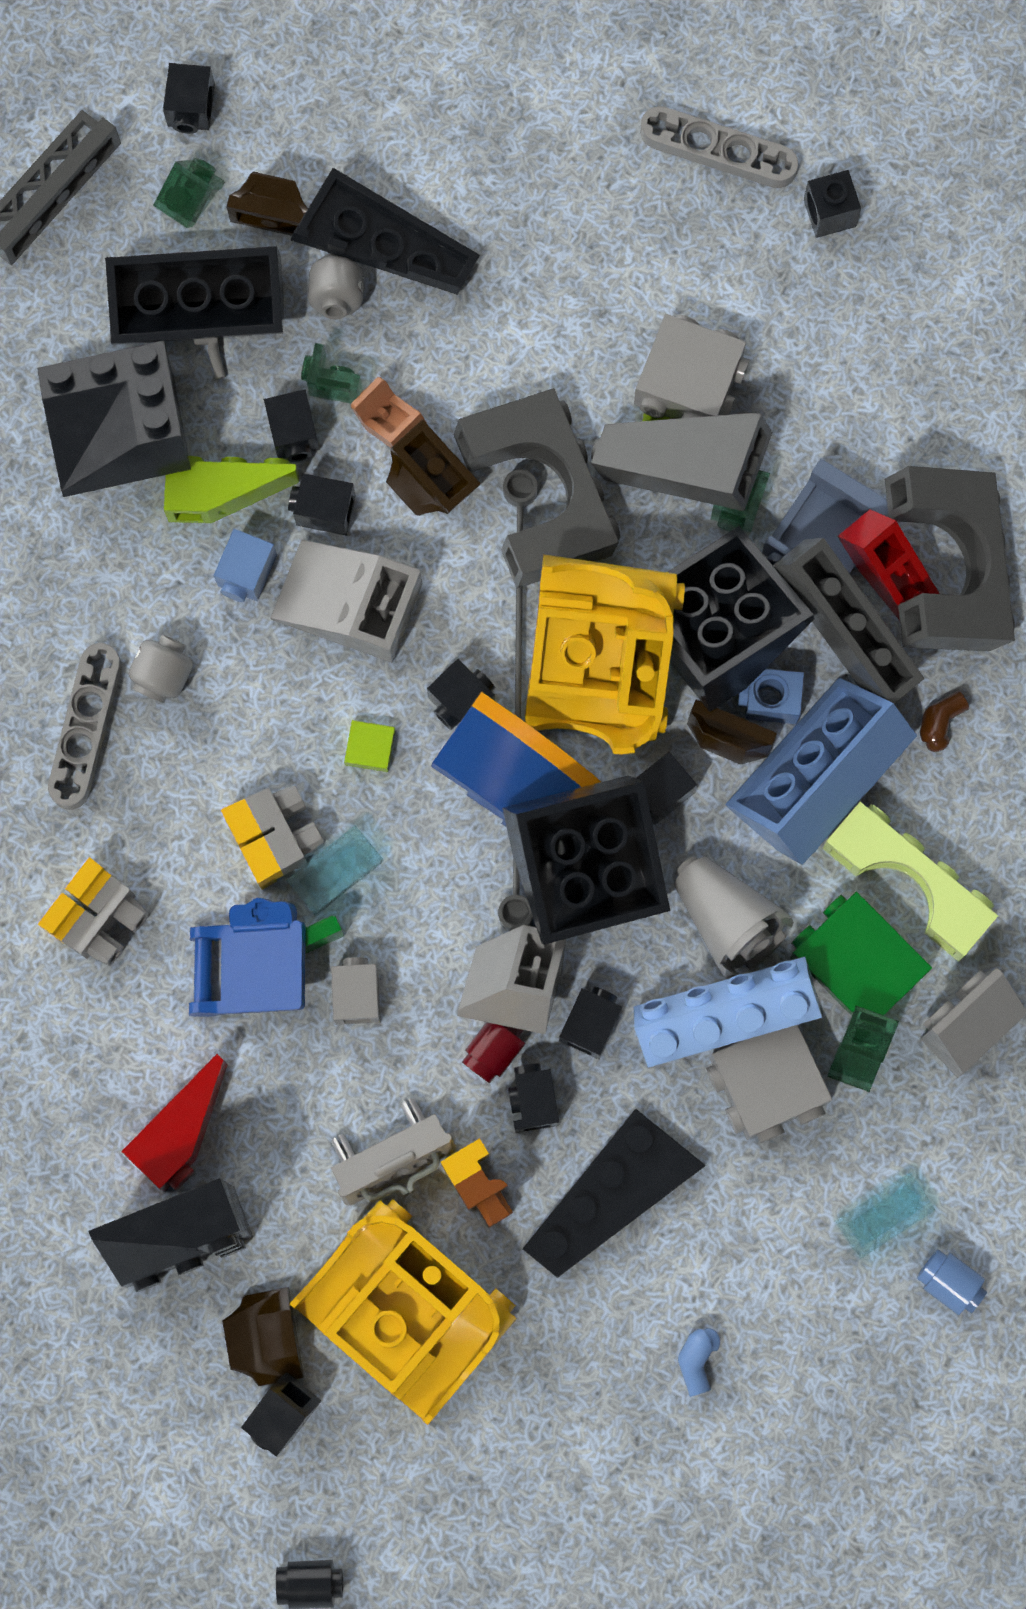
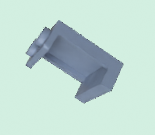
[762,458,888,575]

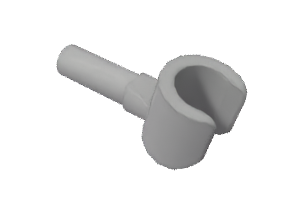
[194,338,226,380]

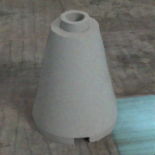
[674,857,794,979]

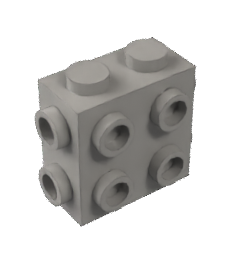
[634,313,750,419]
[706,1025,832,1143]

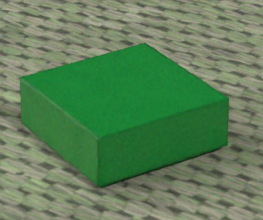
[305,915,344,954]

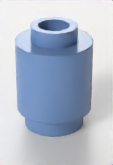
[917,1249,987,1315]

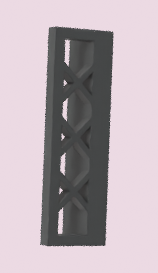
[0,110,121,266]

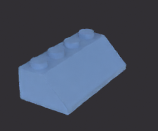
[725,677,917,865]

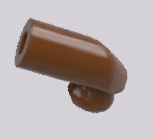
[920,691,969,752]

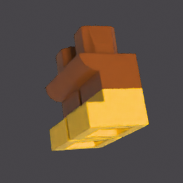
[440,1138,513,1228]

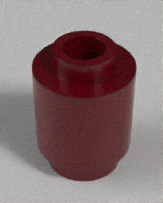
[462,1022,526,1083]

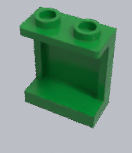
[790,891,932,1035]

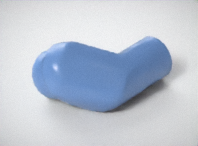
[678,1328,720,1397]

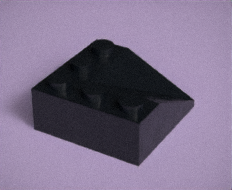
[37,340,191,497]
[668,526,815,712]
[502,775,670,945]
[88,1178,253,1292]

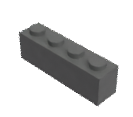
[773,538,925,704]

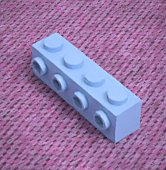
[633,957,822,1068]

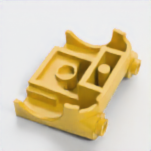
[525,554,685,755]
[290,1199,517,1425]

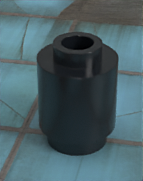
[276,1560,343,1609]

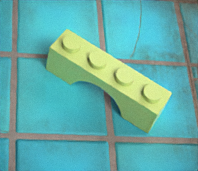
[822,802,998,962]

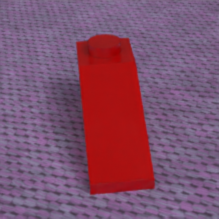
[837,509,940,621]
[121,1054,228,1192]

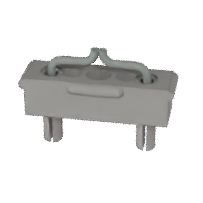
[331,1098,456,1206]

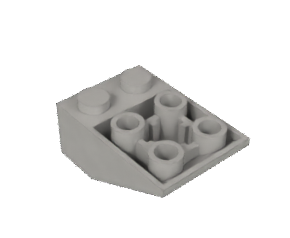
[271,540,423,663]

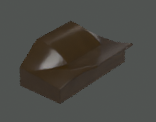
[226,171,308,236]
[386,420,481,516]
[687,699,777,765]
[222,1287,304,1386]

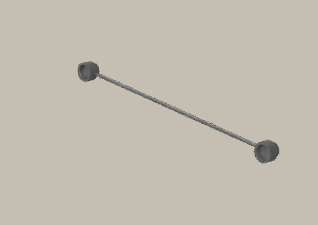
[498,469,537,931]

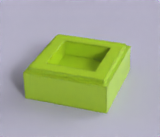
[344,720,395,772]

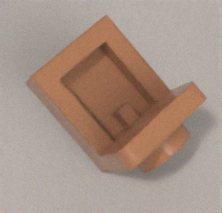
[351,377,427,448]

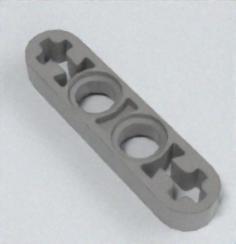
[640,106,798,188]
[48,643,122,810]

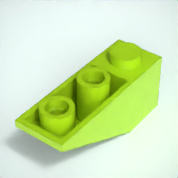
[164,455,299,523]

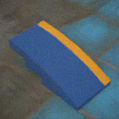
[431,692,601,827]

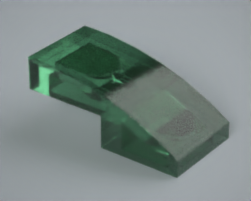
[827,1006,899,1092]

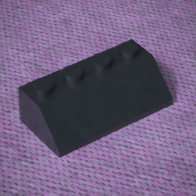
[105,246,284,345]

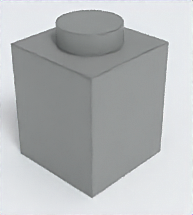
[331,957,380,1025]

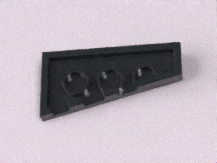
[291,168,480,295]
[522,1109,706,1278]

